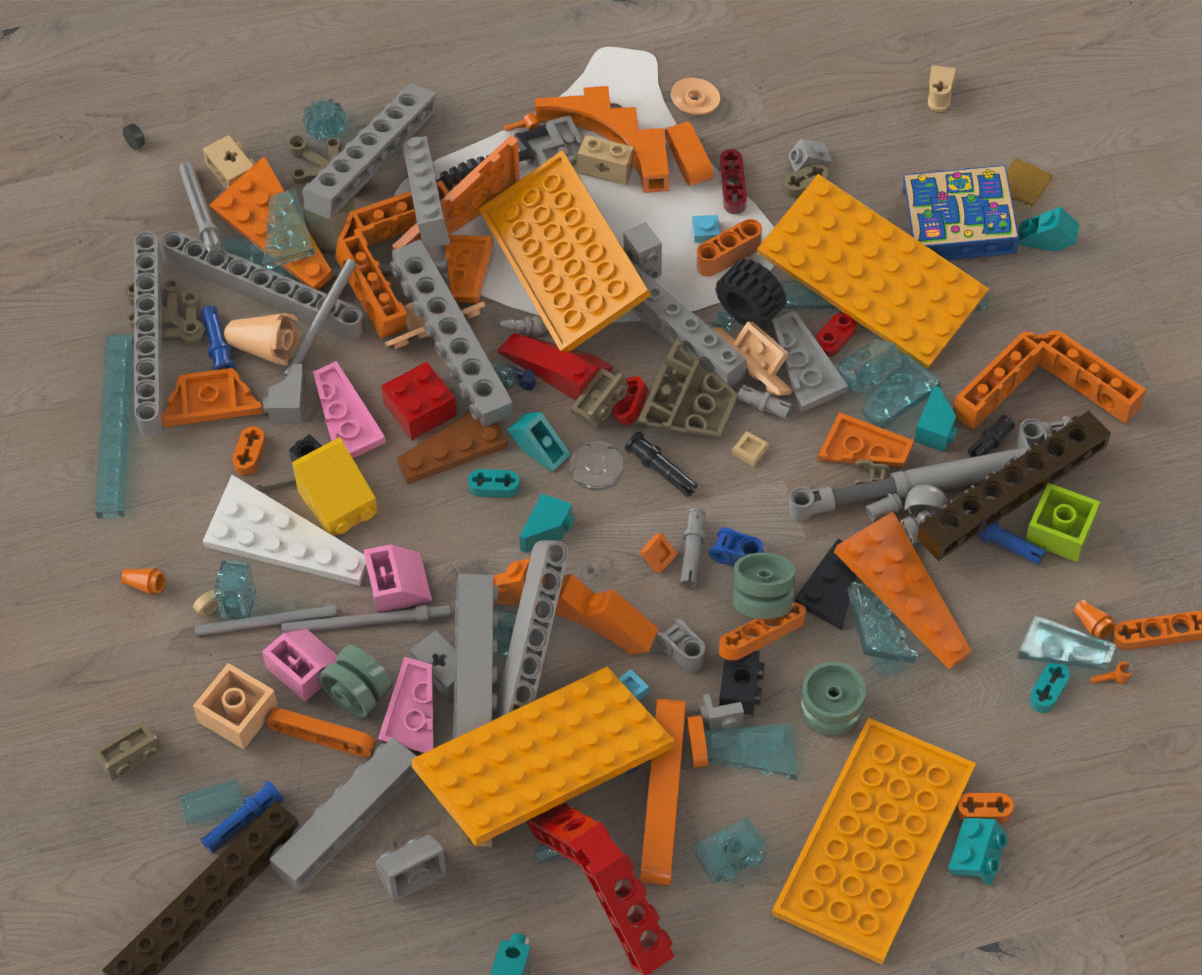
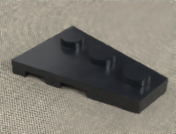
[794,538,856,630]

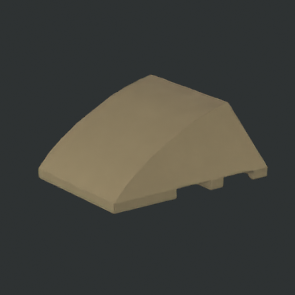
[637,339,738,438]

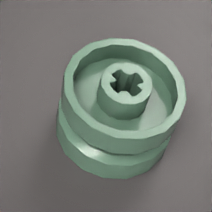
[732,553,795,619]
[318,645,393,718]
[800,661,866,736]

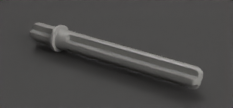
[179,162,221,254]

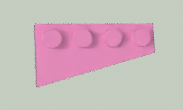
[313,361,386,458]

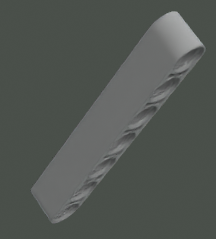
[493,540,569,720]

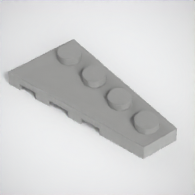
[772,310,848,413]

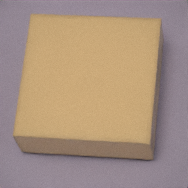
[732,431,769,467]

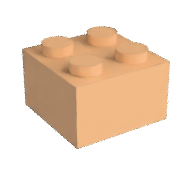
[193,663,278,750]

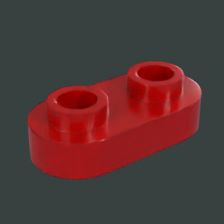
[815,313,857,357]
[612,376,648,425]

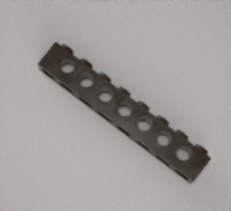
[917,411,1111,562]
[102,802,299,975]

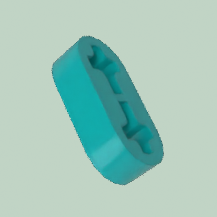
[468,469,520,498]
[1029,662,1070,713]

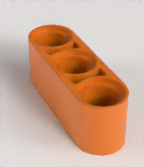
[664,121,714,186]
[697,219,762,276]

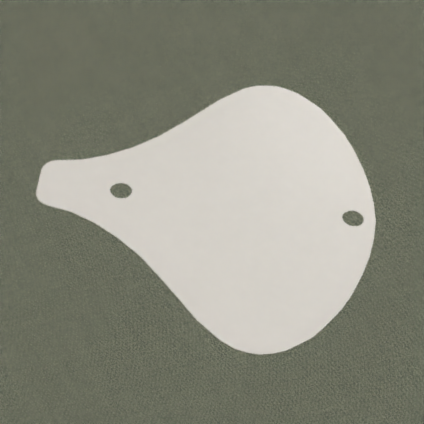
[394,47,774,323]

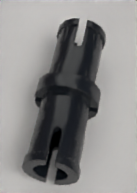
[967,415,1015,458]

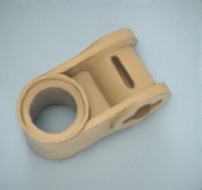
[928,65,957,112]

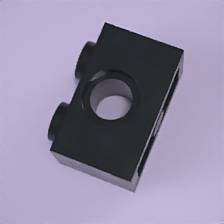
[719,651,765,715]

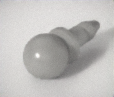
[500,316,548,337]

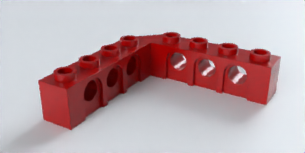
[526,802,675,975]

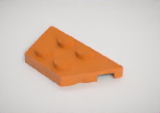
[162,368,263,428]

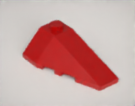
[497,333,613,401]

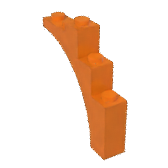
[535,86,669,193]
[493,558,659,655]

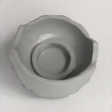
[904,485,947,515]

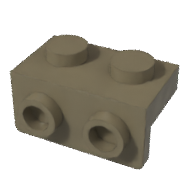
[570,368,629,428]
[93,721,162,781]

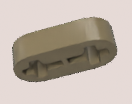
[783,163,829,198]

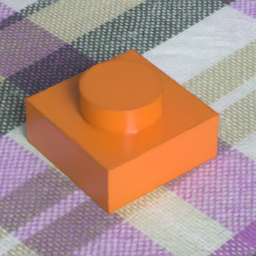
[639,533,678,573]

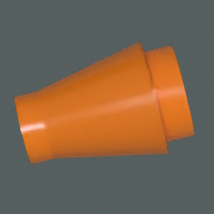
[121,568,165,595]
[1073,600,1115,640]

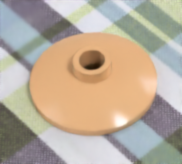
[671,78,720,115]

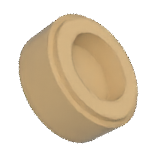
[193,590,222,616]

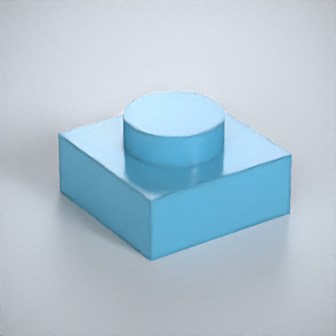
[692,215,720,243]
[618,669,650,701]

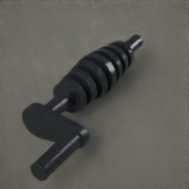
[436,125,549,192]

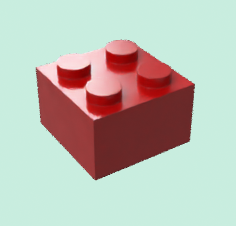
[381,361,457,440]

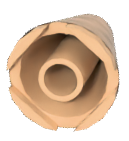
[224,313,301,366]

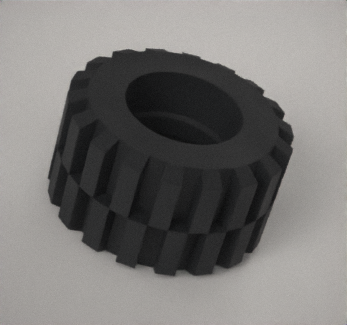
[715,259,787,329]

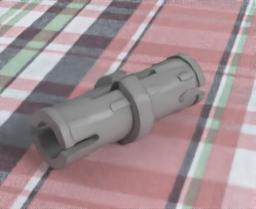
[737,384,793,420]

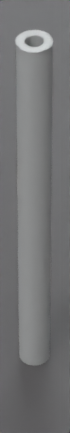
[284,258,357,376]
[195,605,337,637]

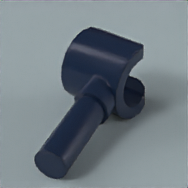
[505,364,537,391]

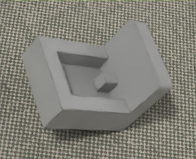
[788,139,832,172]
[699,694,744,732]

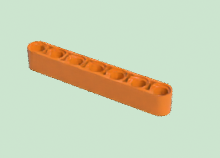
[640,699,686,886]

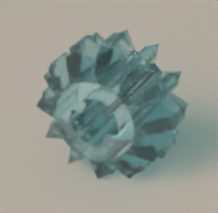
[303,98,346,140]

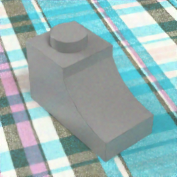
[263,364,305,423]

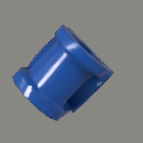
[709,527,764,566]

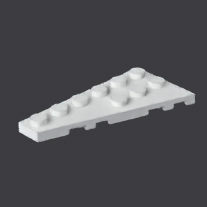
[203,475,367,586]

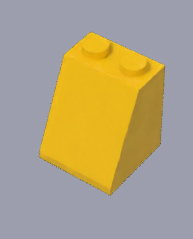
[292,437,378,536]

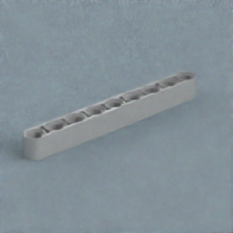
[161,230,365,340]
[134,231,163,436]

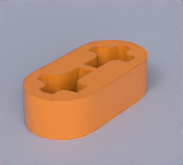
[232,426,266,476]
[687,715,708,768]
[956,793,1014,823]

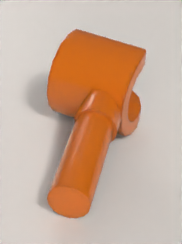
[504,113,540,131]
[1090,661,1133,684]

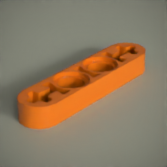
[719,602,806,660]
[1112,610,1202,650]
[266,708,376,757]

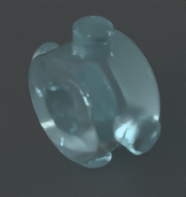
[712,311,735,331]

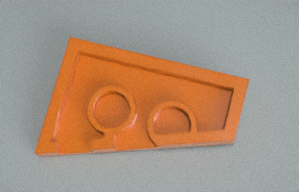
[445,235,494,304]
[818,412,914,468]

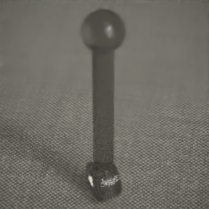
[255,480,296,494]

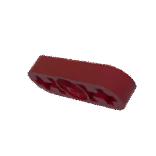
[720,149,747,214]

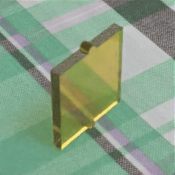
[1007,158,1053,207]

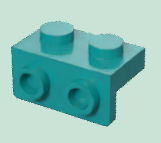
[948,818,1007,885]

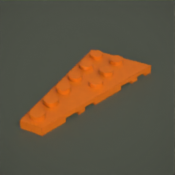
[392,134,520,250]
[209,157,333,290]
[834,511,972,670]

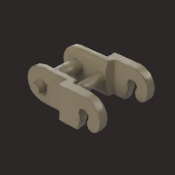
[854,460,891,485]

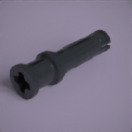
[625,432,698,497]

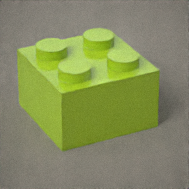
[1026,483,1101,562]

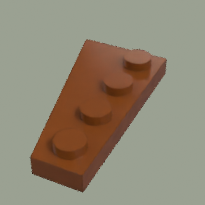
[397,412,508,485]

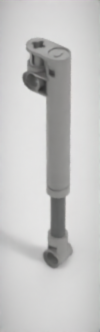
[788,416,1079,522]

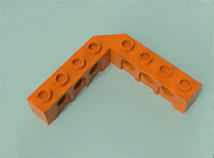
[335,181,449,339]
[953,330,1146,430]

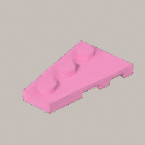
[378,657,434,754]

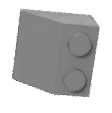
[375,834,447,902]

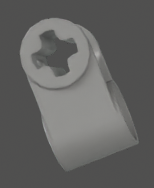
[655,619,706,673]

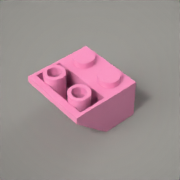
[364,544,432,613]
[262,629,337,702]

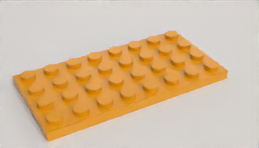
[479,151,651,352]
[757,174,989,370]
[411,667,674,846]
[771,717,976,965]

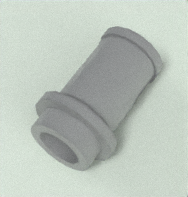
[865,493,902,522]

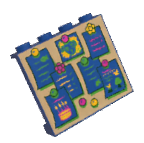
[903,165,1019,260]

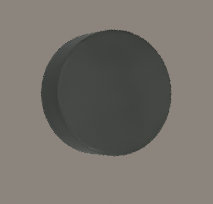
[123,123,145,150]

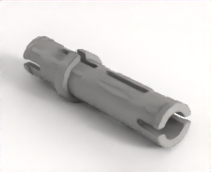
[679,508,706,589]

